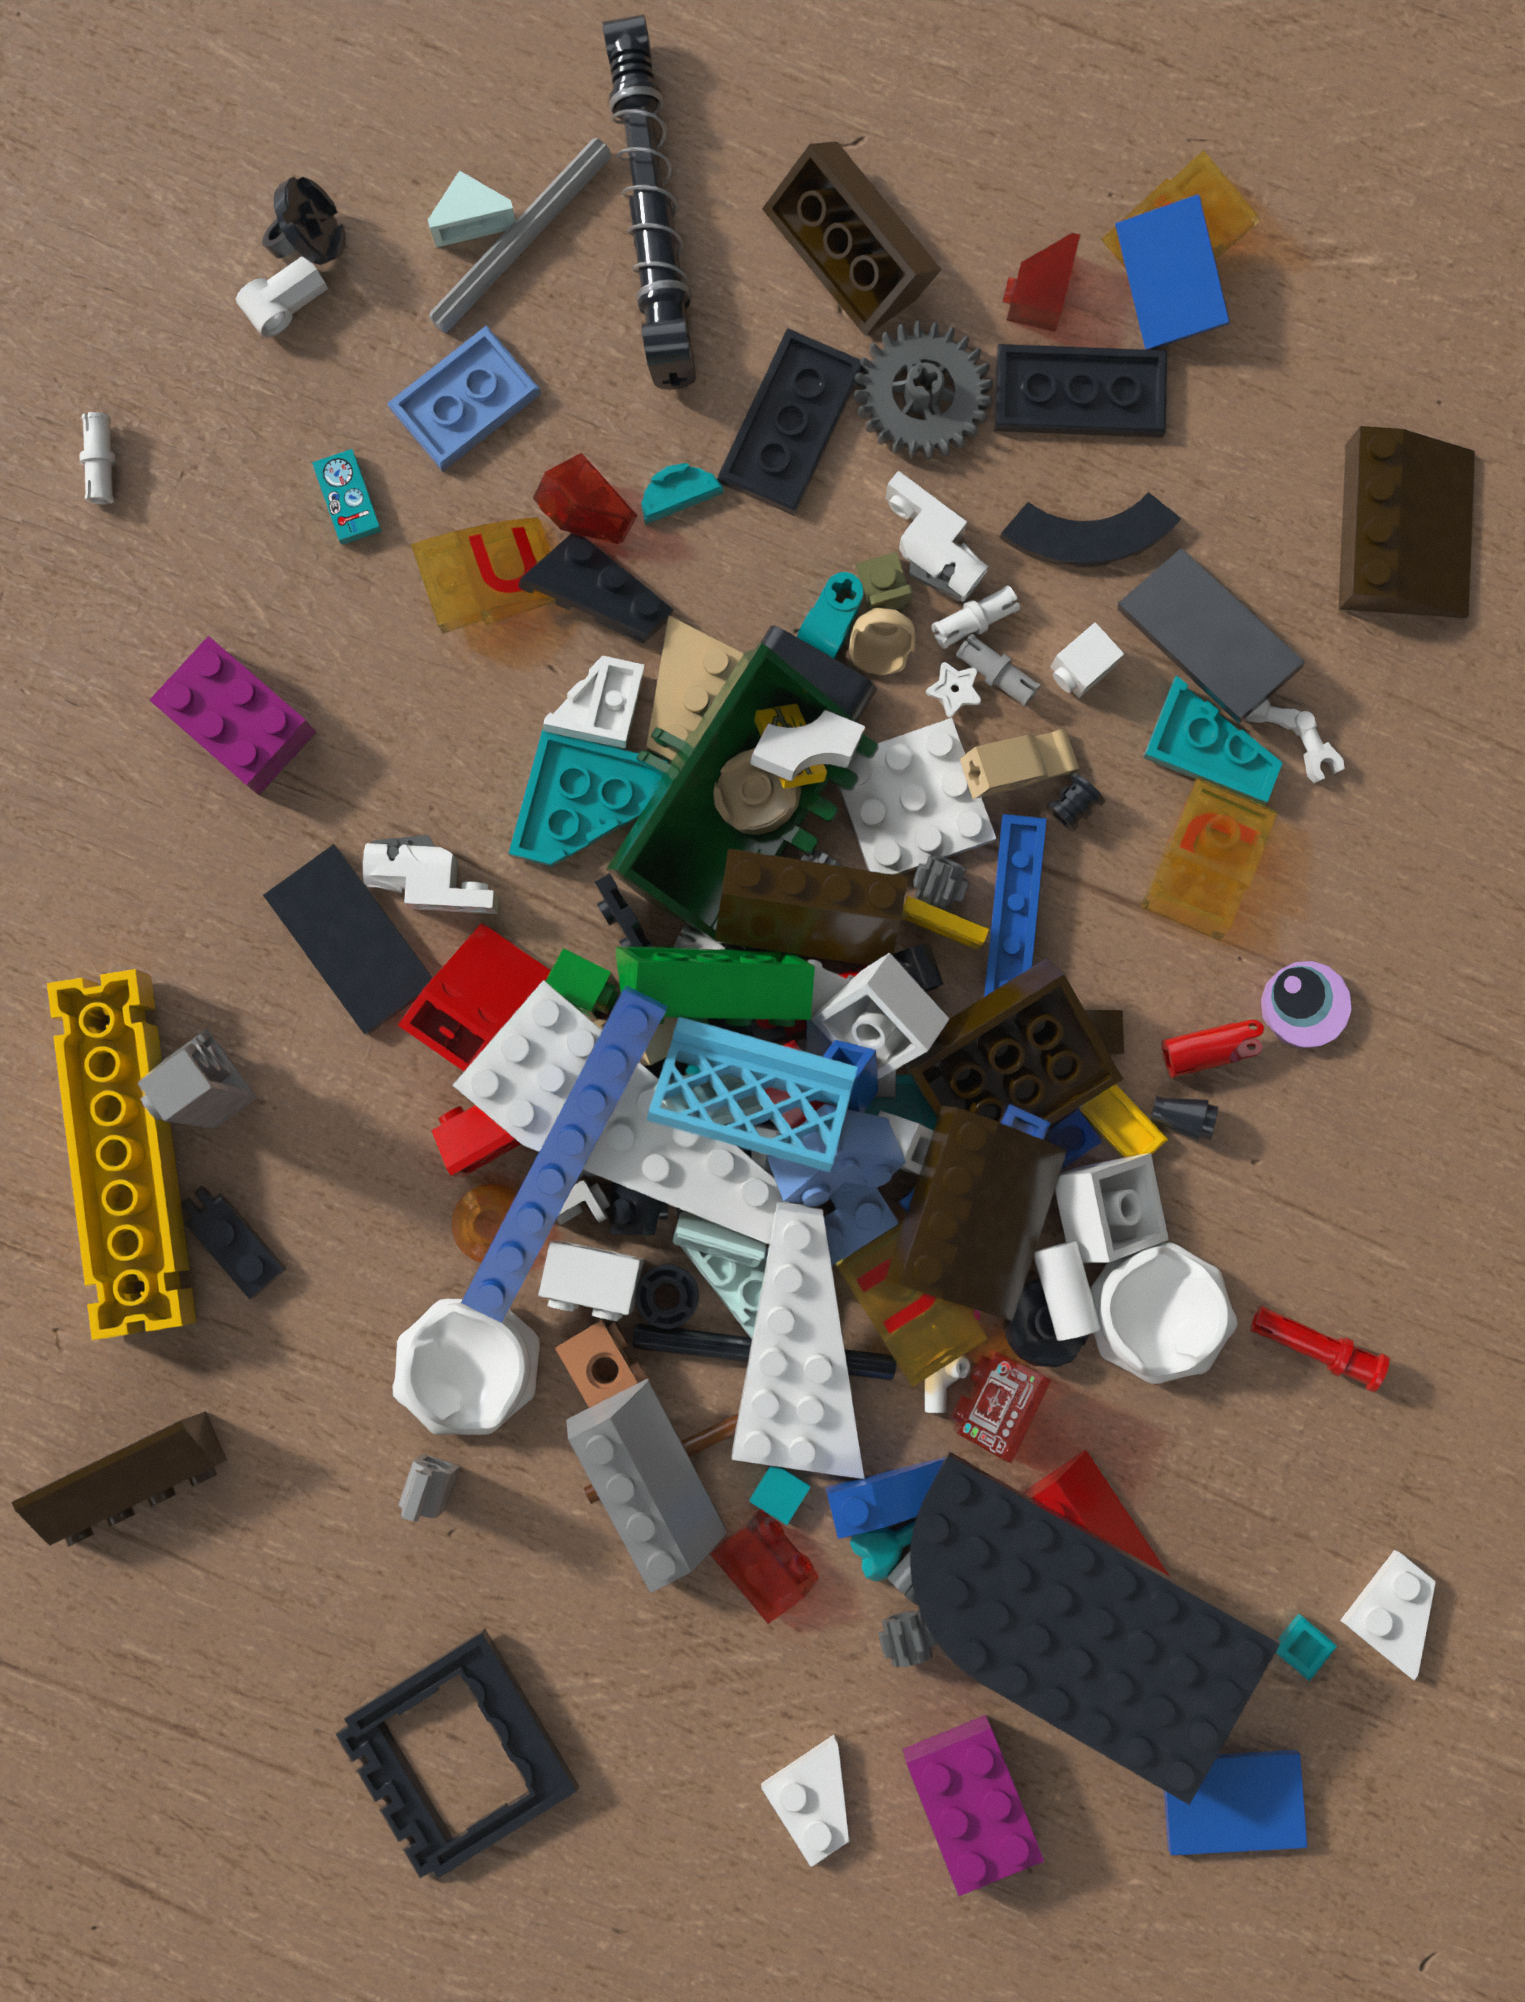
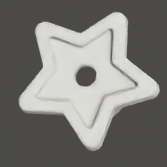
[926,662,981,718]

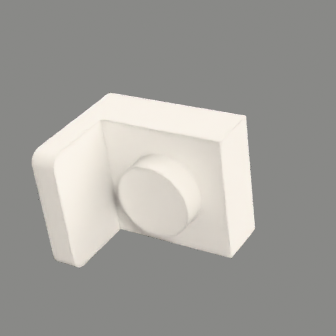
[557,1180,611,1225]

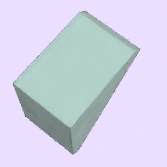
[428,171,516,248]

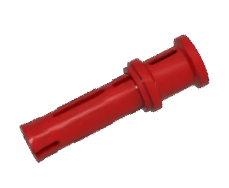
[1250,1305,1390,1393]

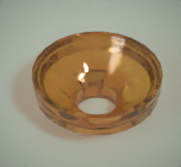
[451,1184,517,1263]

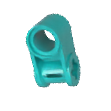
[796,572,863,659]

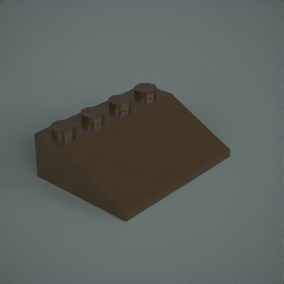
[1338,426,1475,618]
[904,958,1123,1125]
[885,1106,1067,1321]

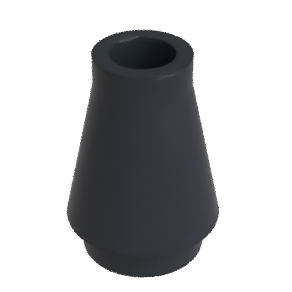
[1150,1096,1219,1142]

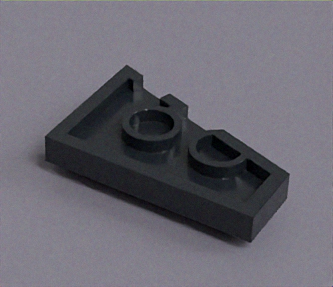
[518,529,674,644]

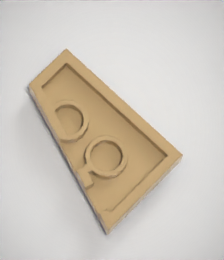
[646,616,744,763]

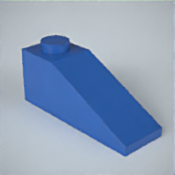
[825,1457,946,1539]

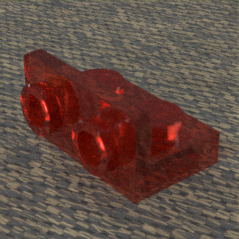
[710,1509,819,1625]

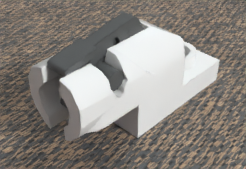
[885,471,989,602]
[363,835,499,914]

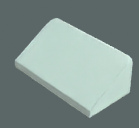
[672,1212,766,1267]

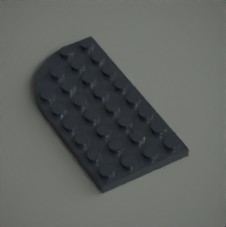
[910,1451,1280,1805]

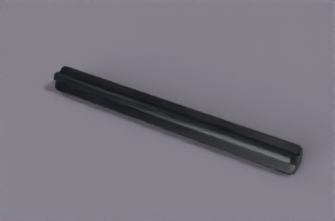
[632,1324,896,1380]

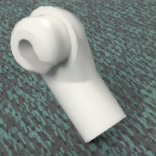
[925,1351,971,1413]

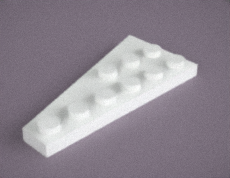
[732,1202,864,1479]

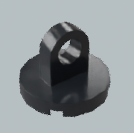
[262,176,345,265]

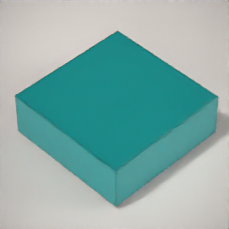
[749,1465,811,1525]
[1276,1613,1337,1682]

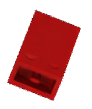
[398,923,551,1072]

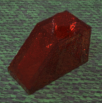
[1002,232,1081,332]
[532,453,638,545]

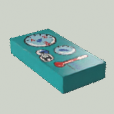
[312,449,382,545]

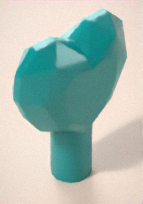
[850,1520,916,1582]

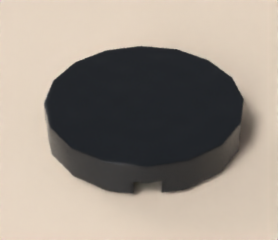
[1003,1278,1090,1368]

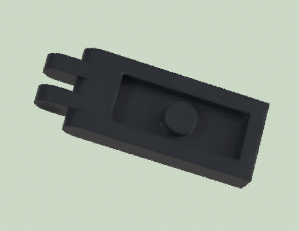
[181,1185,287,1299]

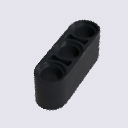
[760,625,877,722]

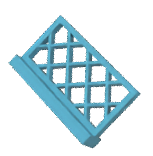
[647,1017,858,1172]

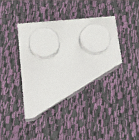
[543,656,644,749]
[1340,1550,1436,1680]

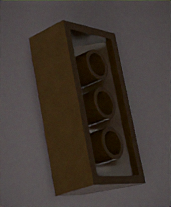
[762,141,942,336]
[714,849,908,966]
[11,1411,227,1547]

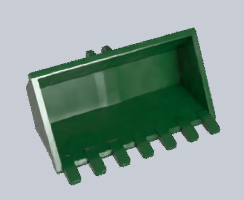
[606,643,879,951]

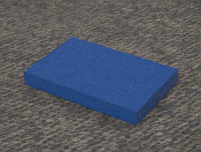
[1115,194,1231,350]
[1164,1750,1307,1855]

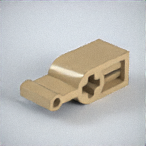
[960,729,1079,800]

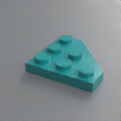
[508,729,669,867]

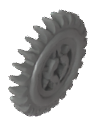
[854,321,994,459]

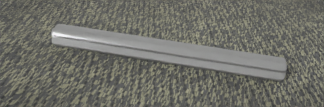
[429,138,611,333]

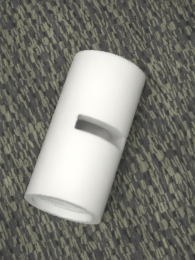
[1034,1241,1101,1340]

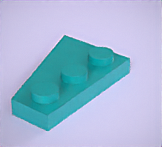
[1143,676,1283,806]

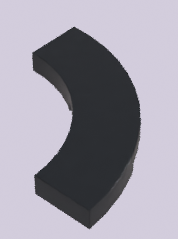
[999,492,1181,567]

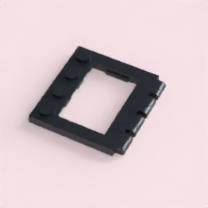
[335,1629,579,1878]

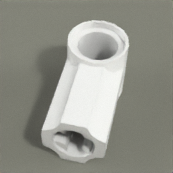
[236,257,328,338]

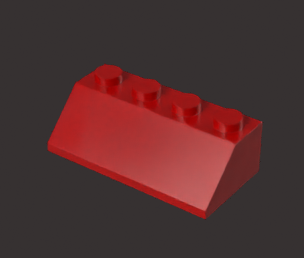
[431,1105,521,1178]
[1022,1450,1170,1577]

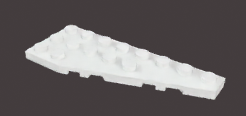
[453,980,806,1245]

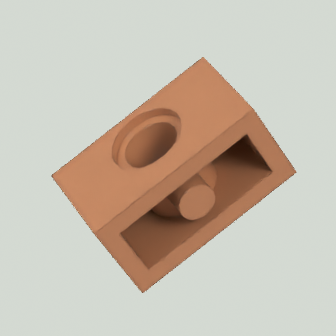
[555,1319,651,1408]

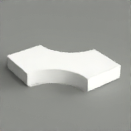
[750,710,865,781]

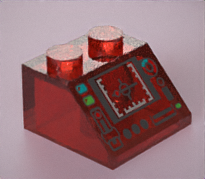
[951,1349,1051,1464]

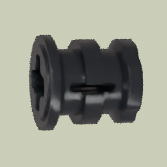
[1047,773,1106,832]

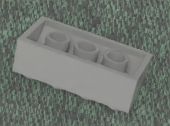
[566,1378,727,1593]

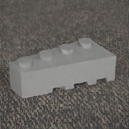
[138,1028,257,1129]

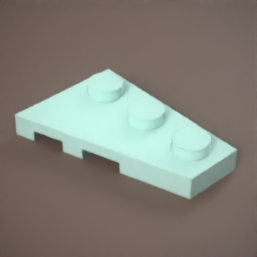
[680,1246,769,1339]

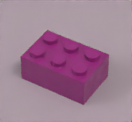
[149,635,316,795]
[902,1715,1044,1897]

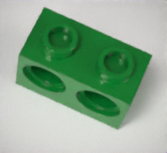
[546,948,620,1020]

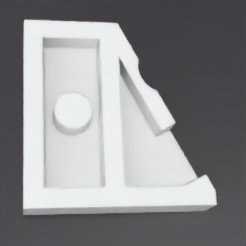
[761,1735,849,1867]

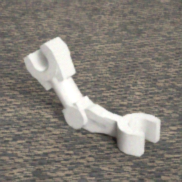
[1244,700,1345,783]

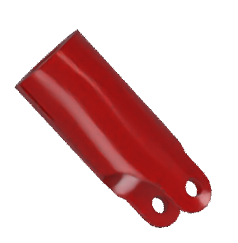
[1161,1019,1264,1078]

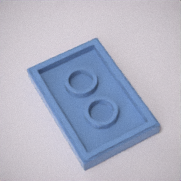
[387,326,541,472]

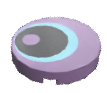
[1261,961,1352,1048]

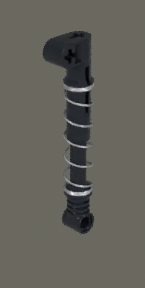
[603,14,696,390]

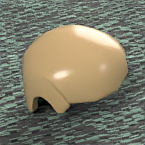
[849,608,916,676]

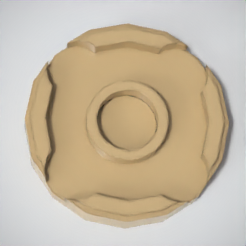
[713,748,801,835]

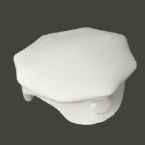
[1090,1242,1238,1384]
[393,1299,540,1435]

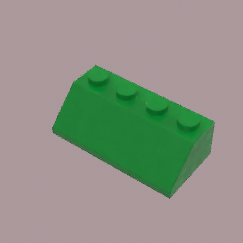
[616,947,815,1027]

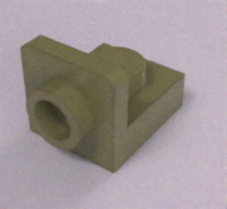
[855,552,913,613]

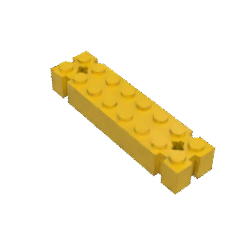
[47,969,197,1340]

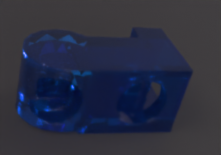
[1044,1109,1102,1170]

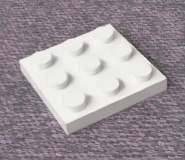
[837,718,996,875]

